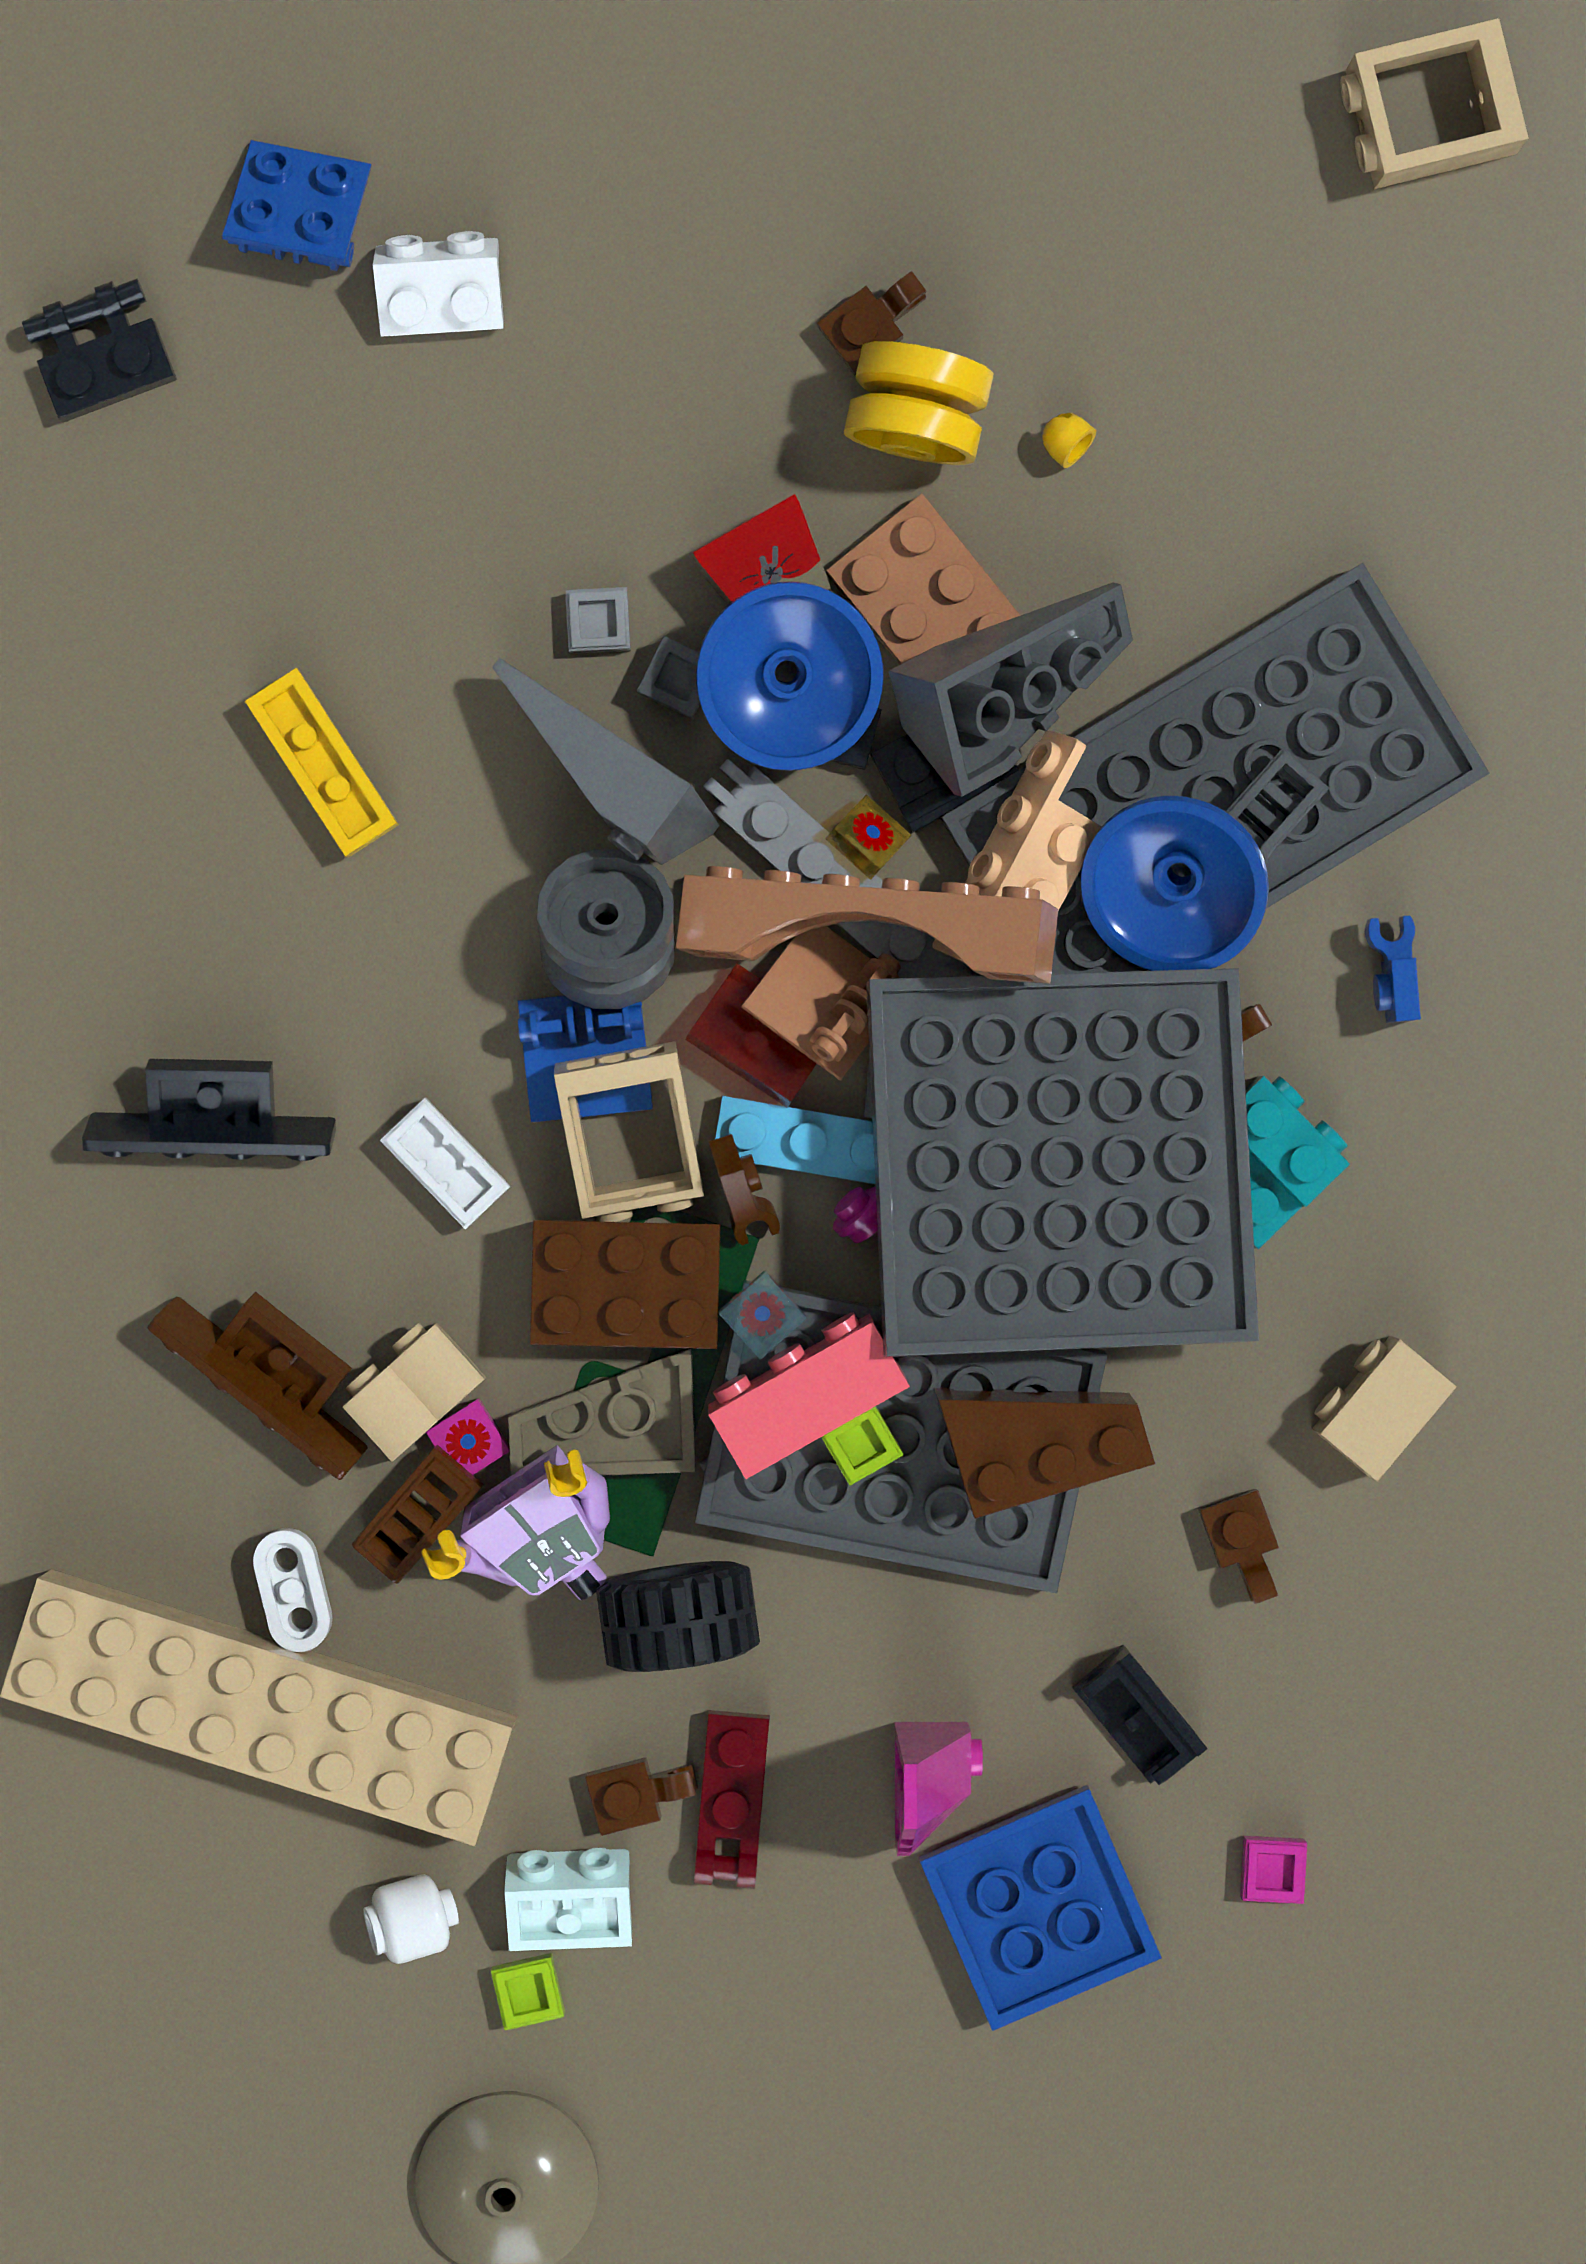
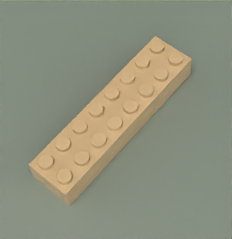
[0,1569,517,1846]

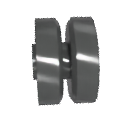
[537,849,675,1009]

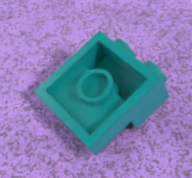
[1245,1076,1350,1249]

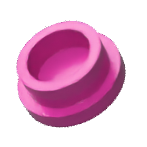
[833,1187,878,1243]

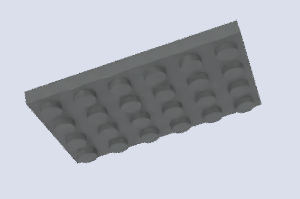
[695,1280,1107,1594]

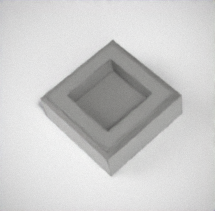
[566,587,631,654]

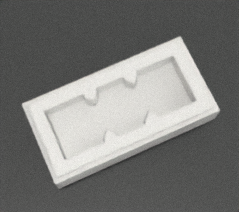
[380,1098,511,1229]

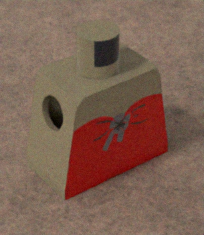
[693,494,831,605]

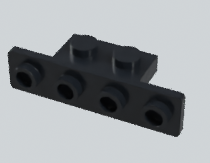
[82,1059,336,1161]

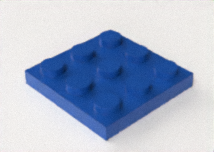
[919,1785,1162,2031]

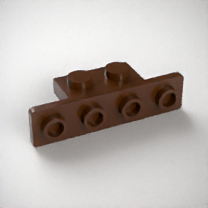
[147,1292,368,1480]

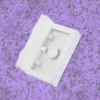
[373,231,504,337]

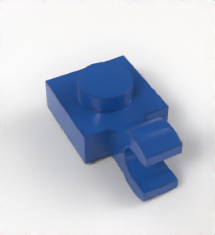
[1365,915,1421,1023]

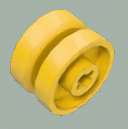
[844,341,994,465]

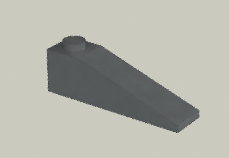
[889,582,1133,797]
[492,657,719,865]

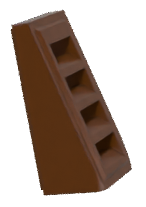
[352,1445,484,1584]

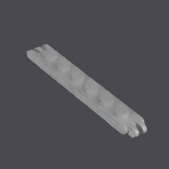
[703,759,983,978]

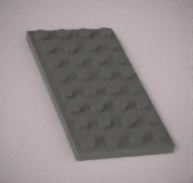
[941,563,1490,974]

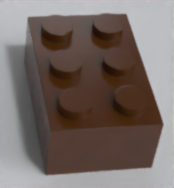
[530,1220,721,1349]

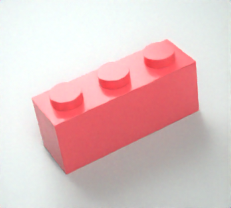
[708,1313,910,1479]

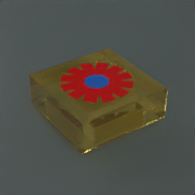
[826,795,912,880]

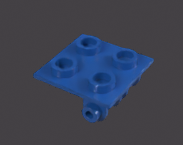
[222,140,371,271]
[518,996,653,1122]

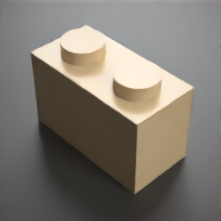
[1312,1336,1457,1482]

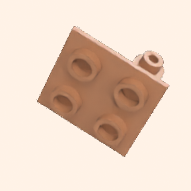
[742,926,901,1081]

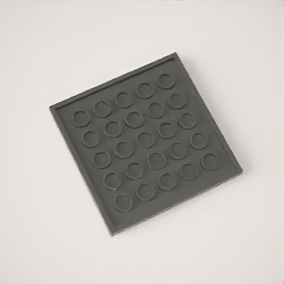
[866,968,1259,1357]

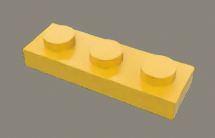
[245,668,399,858]

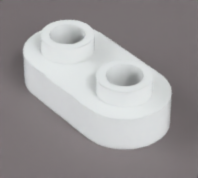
[253,1528,333,1652]

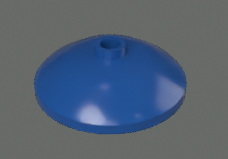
[696,581,884,770]
[1081,796,1269,971]

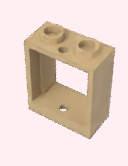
[1340,18,1529,189]
[554,1041,704,1222]

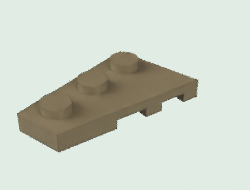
[508,1348,696,1476]

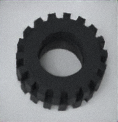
[596,1561,760,1672]

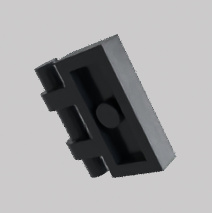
[22,279,177,423]

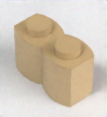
[343,1323,487,1462]

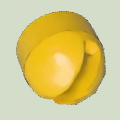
[1042,413,1097,468]

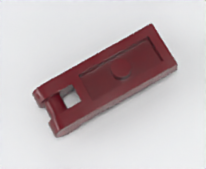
[694,1710,770,1889]

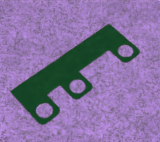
[574,1205,760,1557]

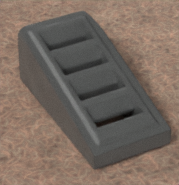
[1226,747,1329,861]

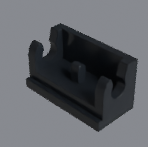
[1072,1645,1208,1785]

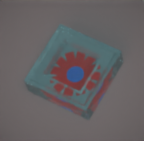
[719,1270,807,1360]

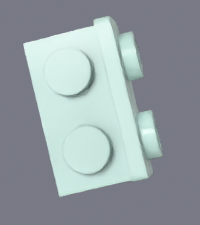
[504,1848,632,1951]

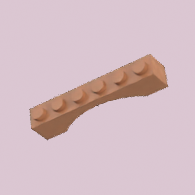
[676,866,1058,984]

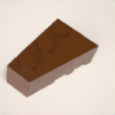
[934,1388,1155,1519]

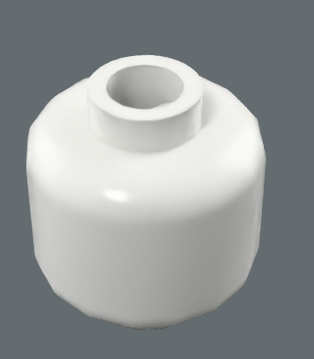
[364,1874,459,1964]

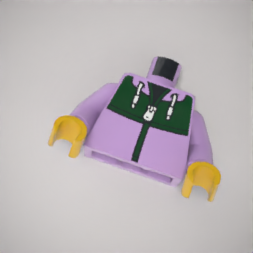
[421,1445,610,1600]

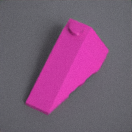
[894,1722,983,1856]

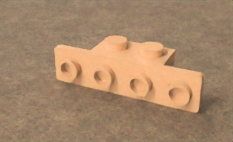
[932,730,1101,964]

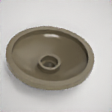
[415,2091,599,2264]

